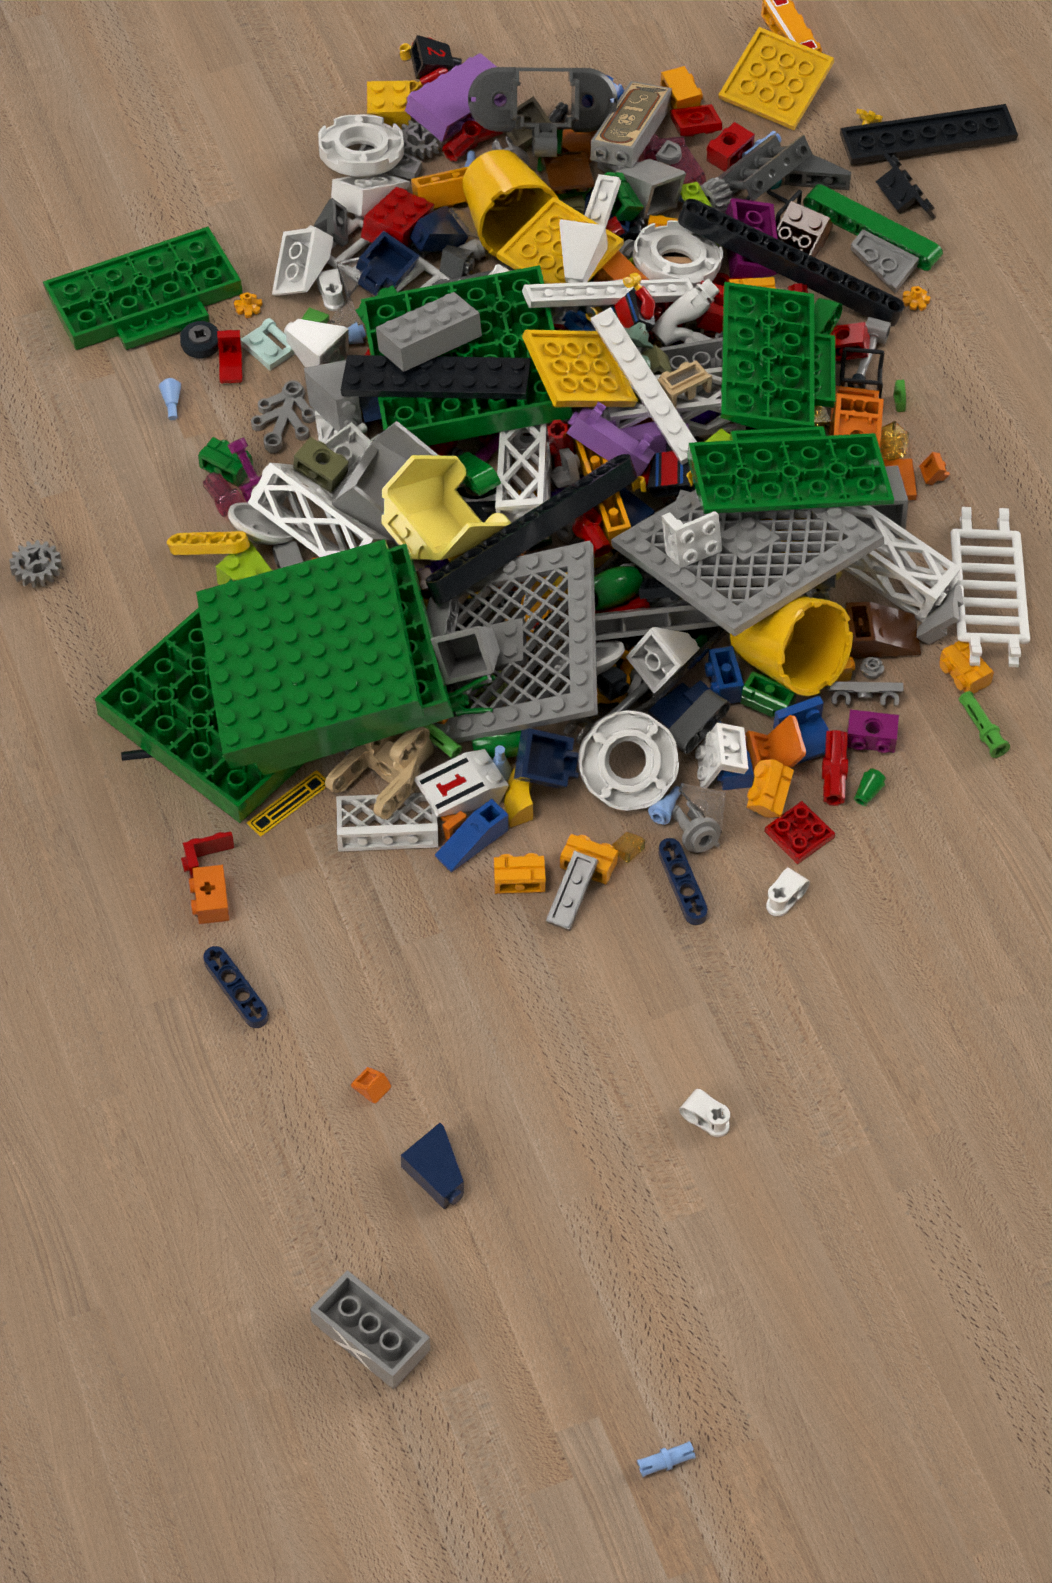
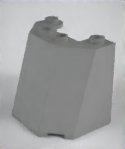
[332,421,459,544]

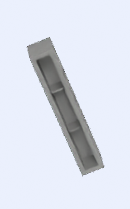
[595,603,719,641]

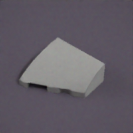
[917,584,963,645]

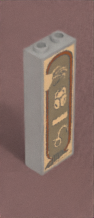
[591,81,672,168]

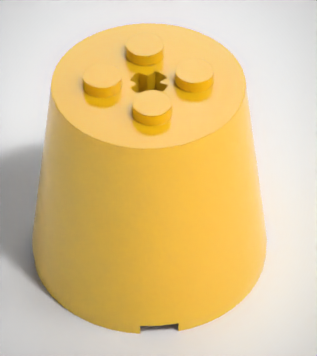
[462,149,559,257]
[730,596,853,696]

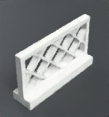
[336,793,438,852]

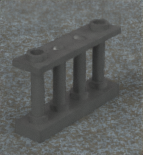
[718,135,812,201]

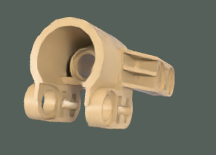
[325,727,434,819]

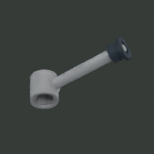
[847,317,891,389]

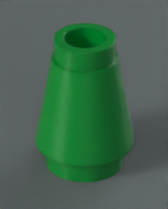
[854,768,886,806]

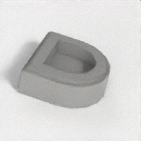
[656,140,682,165]

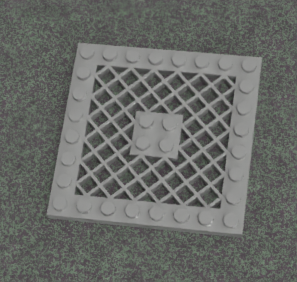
[611,489,884,636]
[417,541,598,748]

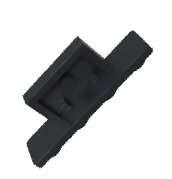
[875,152,936,220]

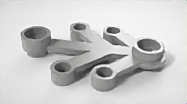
[251,380,316,453]

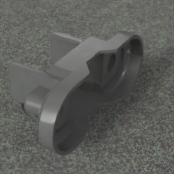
[468,67,618,157]

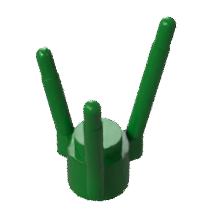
[448,675,495,716]

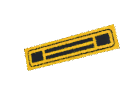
[246,770,326,837]

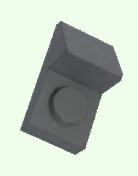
[314,198,349,247]

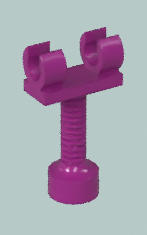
[227,437,262,503]

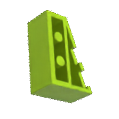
[215,540,272,585]

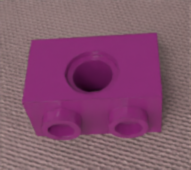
[847,709,899,753]

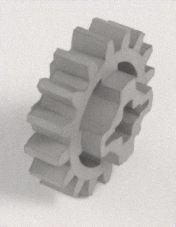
[402,120,444,160]
[9,540,62,588]

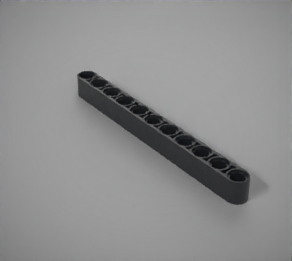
[678,199,904,327]
[425,454,638,604]

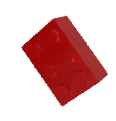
[361,186,434,247]

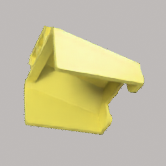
[381,455,511,560]

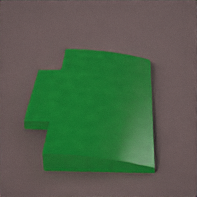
[43,226,243,350]
[720,282,836,429]
[687,426,894,514]

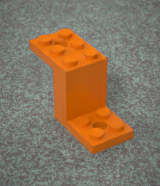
[829,386,884,448]

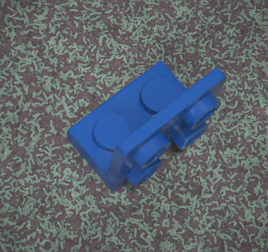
[773,696,830,765]

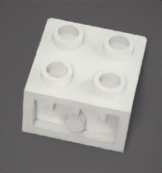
[662,511,722,569]
[695,723,748,790]

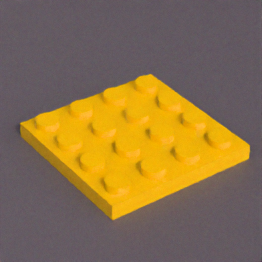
[718,27,834,130]
[497,196,624,284]
[522,330,638,407]

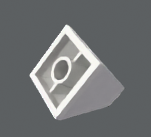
[559,219,608,283]
[284,319,349,368]
[626,627,700,694]

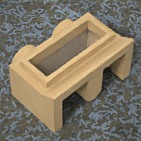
[657,360,712,409]

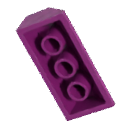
[725,198,778,278]

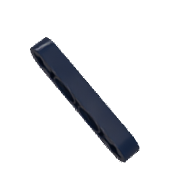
[658,838,708,925]
[203,946,268,1028]

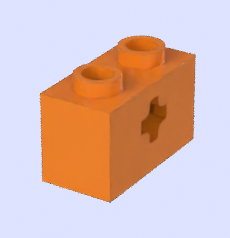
[189,865,229,924]

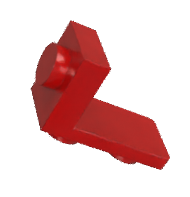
[217,330,242,384]
[181,831,234,878]

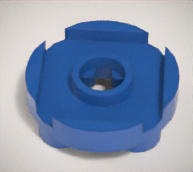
[562,310,595,331]

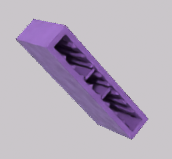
[405,53,506,142]

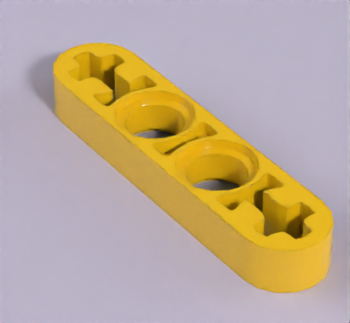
[167,531,250,555]

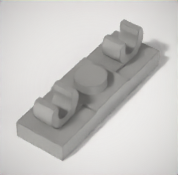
[828,682,903,706]

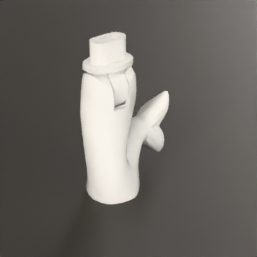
[650,278,720,347]

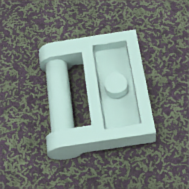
[241,318,295,371]

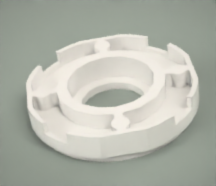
[318,114,404,177]
[632,220,723,288]
[578,710,679,811]

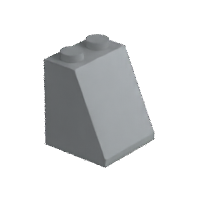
[615,159,686,219]
[304,360,362,431]
[855,466,908,538]
[431,626,500,685]

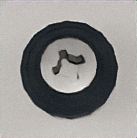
[180,321,219,358]

